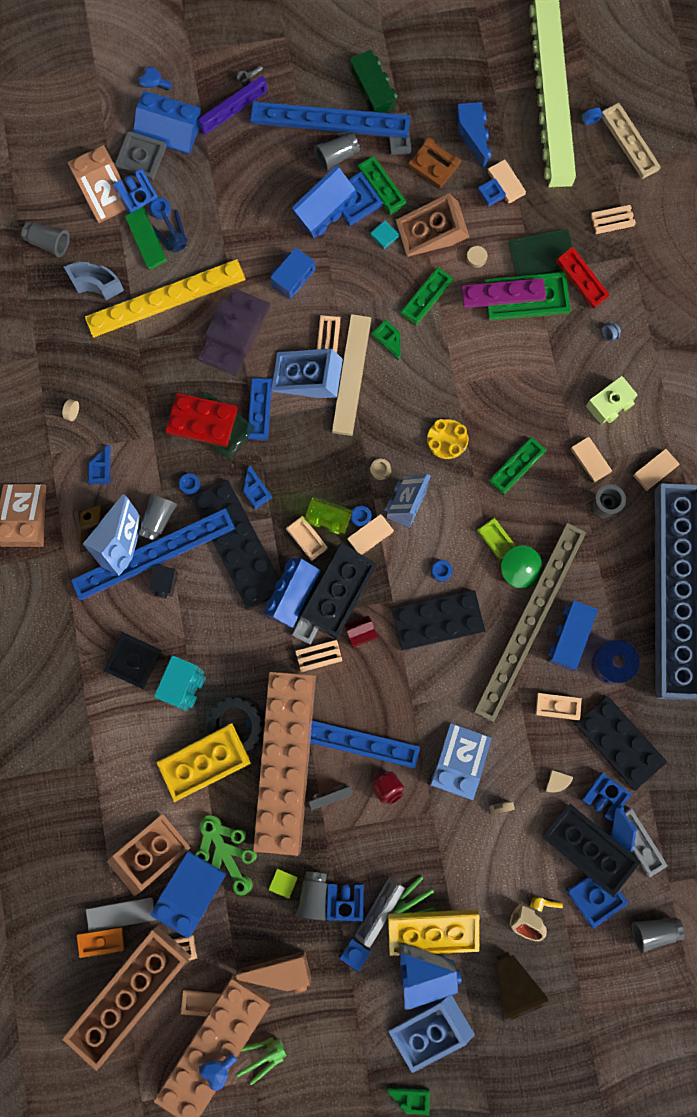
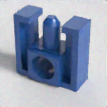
[112,169,158,214]
[582,772,632,821]
[327,884,364,921]

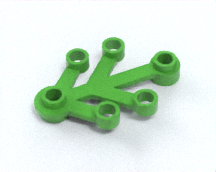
[195,815,257,895]

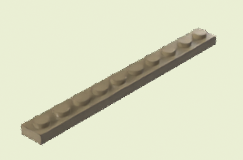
[474,523,586,722]

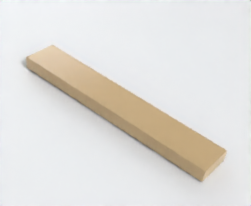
[332,314,371,436]

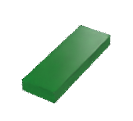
[357,155,407,215]
[125,207,168,270]
[400,267,454,326]
[488,436,547,496]

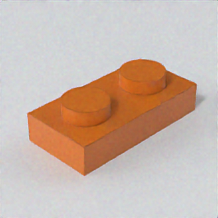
[77,927,126,958]

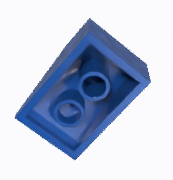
[150,851,227,939]

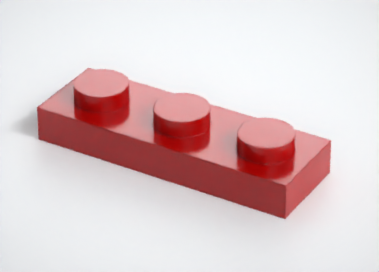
[556,247,610,309]

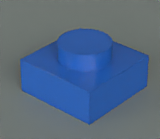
[478,178,506,207]
[340,939,371,972]

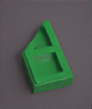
[371,319,401,360]
[387,1087,430,1115]

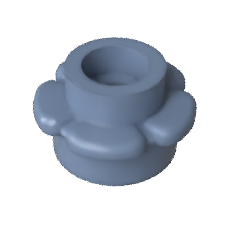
[602,321,621,341]

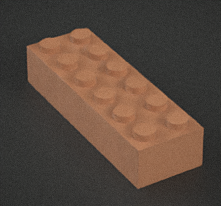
[62,926,191,1071]
[154,975,270,1117]

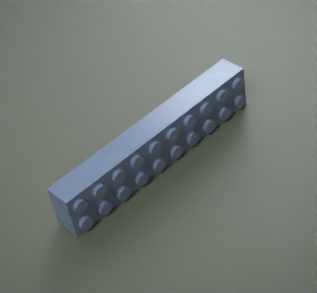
[655,483,697,701]

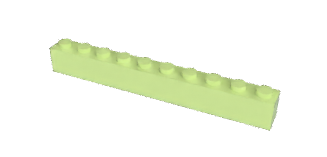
[529,0,576,187]

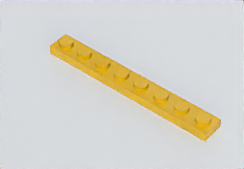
[85,259,245,338]

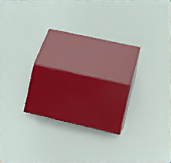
[344,615,378,648]

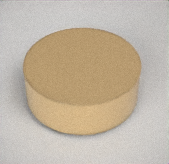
[467,246,487,268]
[62,399,79,421]
[370,458,391,480]

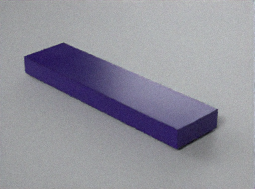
[198,76,267,135]

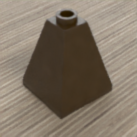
[73,502,115,552]
[496,952,549,1023]

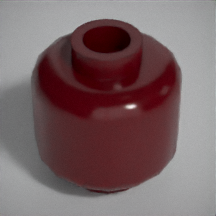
[371,771,404,805]

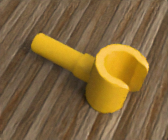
[530,896,563,912]

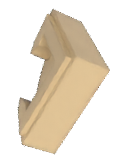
[545,770,573,792]
[489,801,515,814]

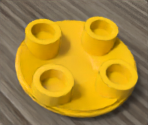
[427,419,468,459]

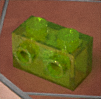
[304,496,353,534]

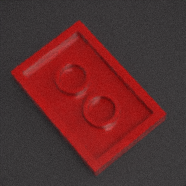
[166,393,238,447]

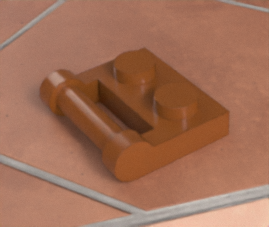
[408,137,462,189]

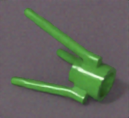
[390,876,435,914]
[236,1037,287,1085]

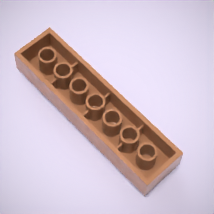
[253,672,316,856]

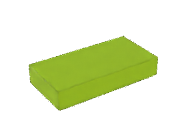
[477,518,516,561]

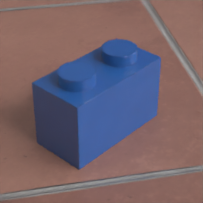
[270,248,315,300]

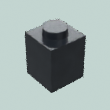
[149,565,178,599]

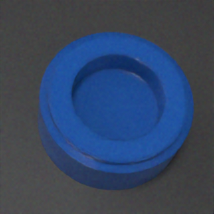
[581,108,603,125]
[150,198,171,219]
[179,473,200,495]
[351,506,372,528]
[431,560,453,582]

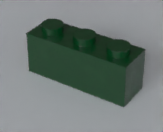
[350,50,398,113]

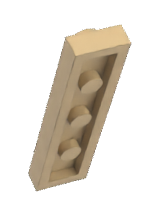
[602,103,661,179]

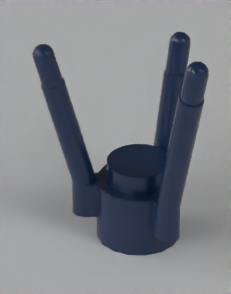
[152,210,188,252]

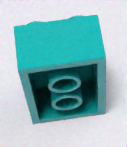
[154,655,206,711]

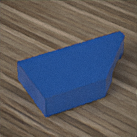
[88,445,111,485]
[243,466,272,509]
[611,805,637,852]

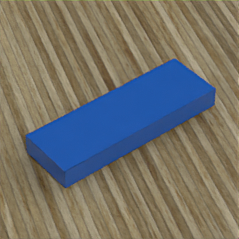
[247,378,272,440]

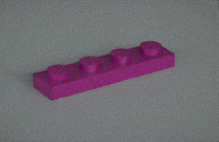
[461,278,546,308]

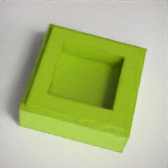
[269,868,298,898]

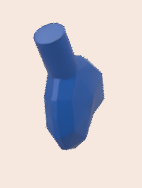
[138,66,172,90]
[199,1053,238,1091]

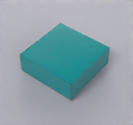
[370,221,399,250]

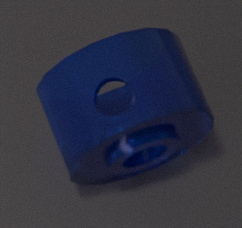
[592,640,640,685]

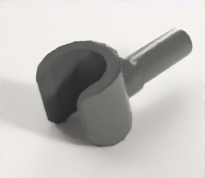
[237,65,263,86]

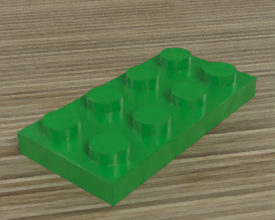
[484,272,571,321]

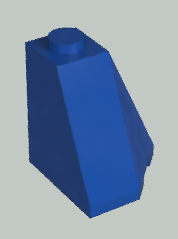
[399,944,461,1009]

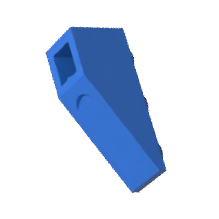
[456,102,491,167]

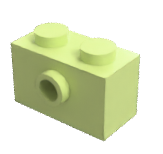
[586,376,637,425]

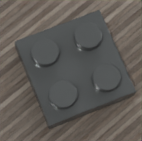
[115,131,167,181]

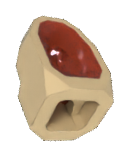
[509,904,547,941]

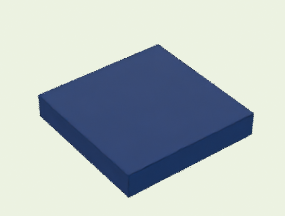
[341,172,383,226]
[566,876,629,929]

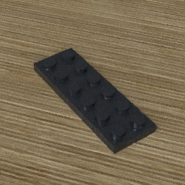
[191,480,279,610]

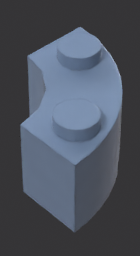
[64,262,124,300]

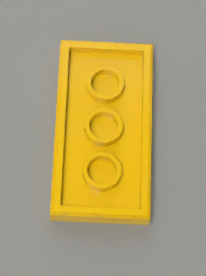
[156,724,251,802]
[388,910,479,956]

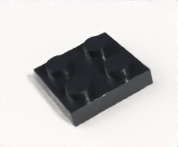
[104,632,162,690]

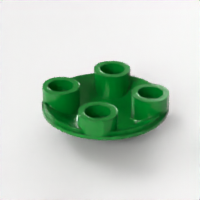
[500,546,542,588]

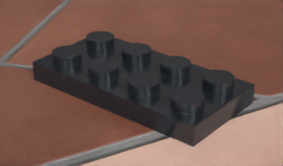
[299,543,377,638]
[392,590,485,651]
[575,696,667,791]
[542,804,641,898]

